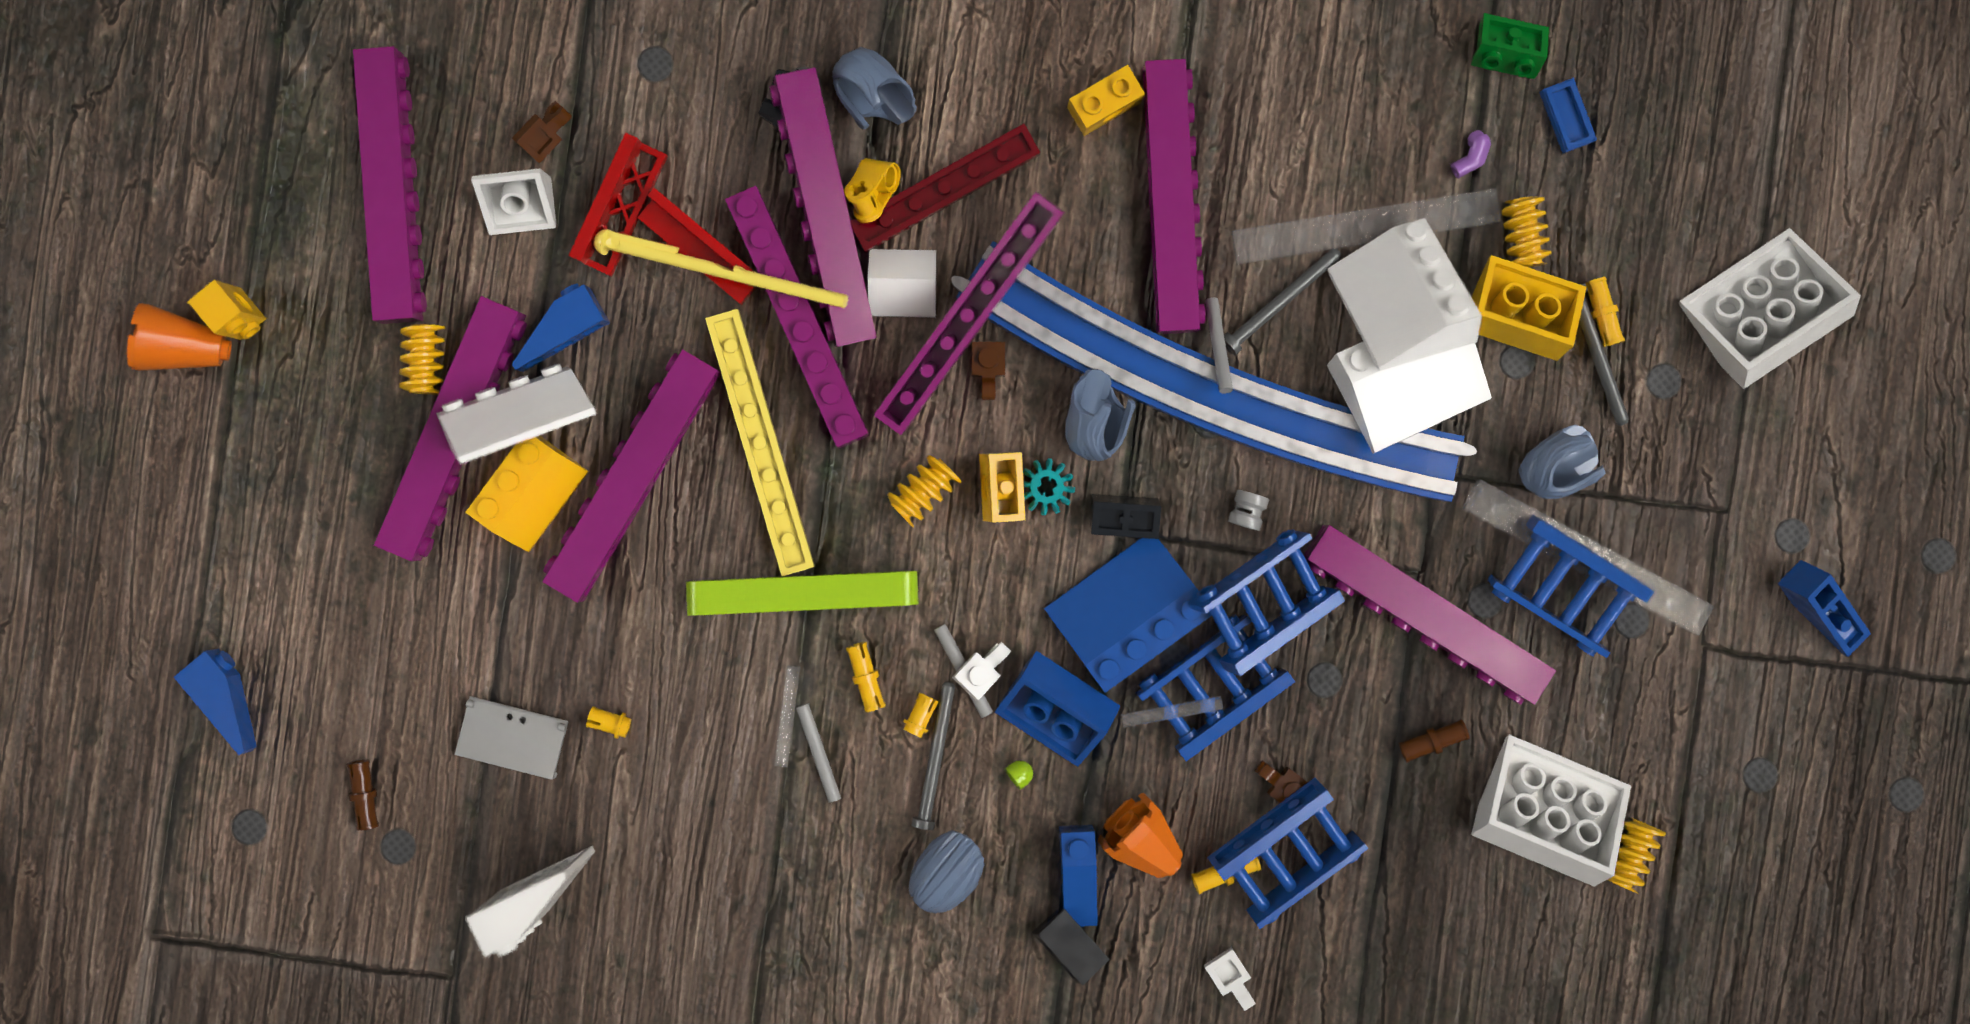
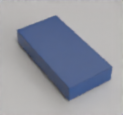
[1539,78,1597,154]

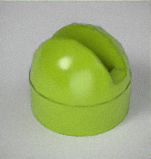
[1004,761,1033,790]

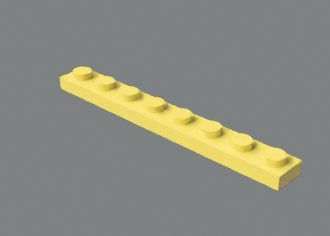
[705,309,815,576]

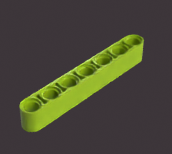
[686,571,919,616]

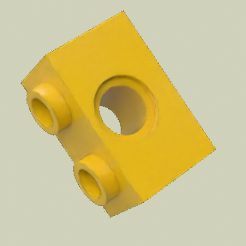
[1067,65,1145,136]
[188,280,267,340]
[979,452,1025,523]

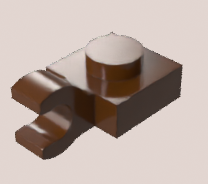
[512,101,572,164]
[972,342,1005,400]
[1254,760,1308,803]

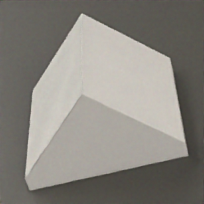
[471,169,556,235]
[867,249,937,318]

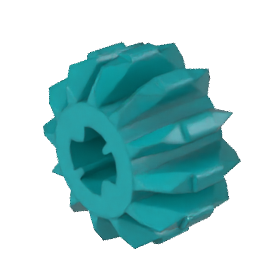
[1023,458,1075,515]

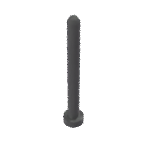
[1224,248,1341,356]
[1579,283,1629,426]
[911,682,955,830]

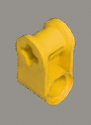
[844,158,901,223]

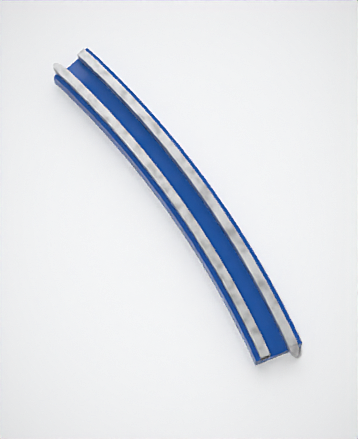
[951,241,1477,502]

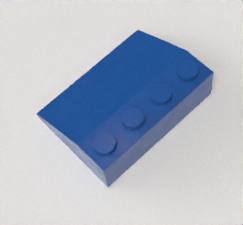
[1044,538,1212,693]

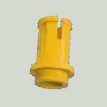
[903,692,939,738]
[586,706,632,739]

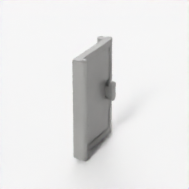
[455,696,568,780]

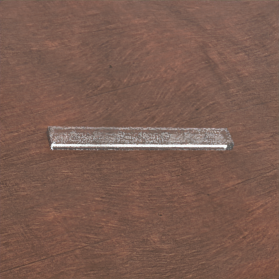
[1231,188,1501,265]
[1461,479,1715,636]

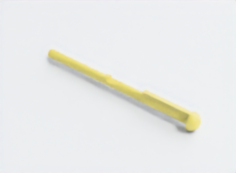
[593,229,848,308]

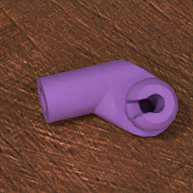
[1451,130,1491,179]

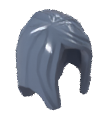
[832,47,917,129]
[1065,369,1136,461]
[1518,425,1605,499]
[909,830,984,913]

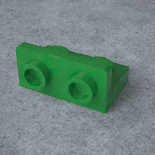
[1471,13,1549,79]

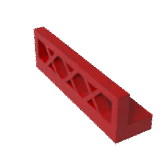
[568,133,668,277]
[637,188,757,305]

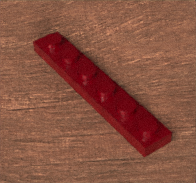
[851,123,1041,253]

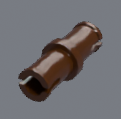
[1398,719,1470,763]
[347,759,379,831]

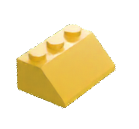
[1471,255,1587,361]
[465,435,589,552]

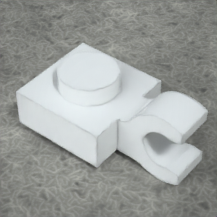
[952,642,1011,700]
[1204,947,1256,1011]

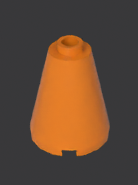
[127,303,232,371]

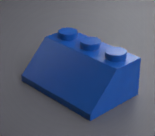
[995,651,1120,767]

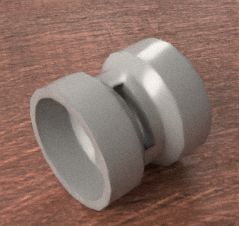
[1227,489,1269,531]

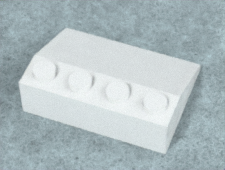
[1328,218,1482,371]
[1679,228,1861,389]
[1327,341,1492,454]
[436,364,596,464]
[1471,734,1631,887]
[466,846,595,957]

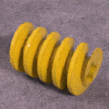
[1501,196,1552,268]
[399,324,445,395]
[887,455,962,528]
[1608,818,1666,894]

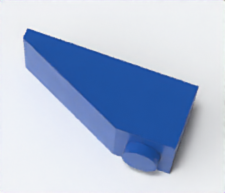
[512,284,610,372]
[1778,560,1871,657]
[174,648,257,755]
[1059,825,1098,927]

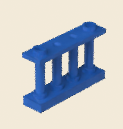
[1487,514,1654,658]
[1188,529,1345,676]
[1136,614,1295,761]
[1207,778,1368,929]

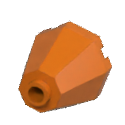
[1097,793,1183,878]

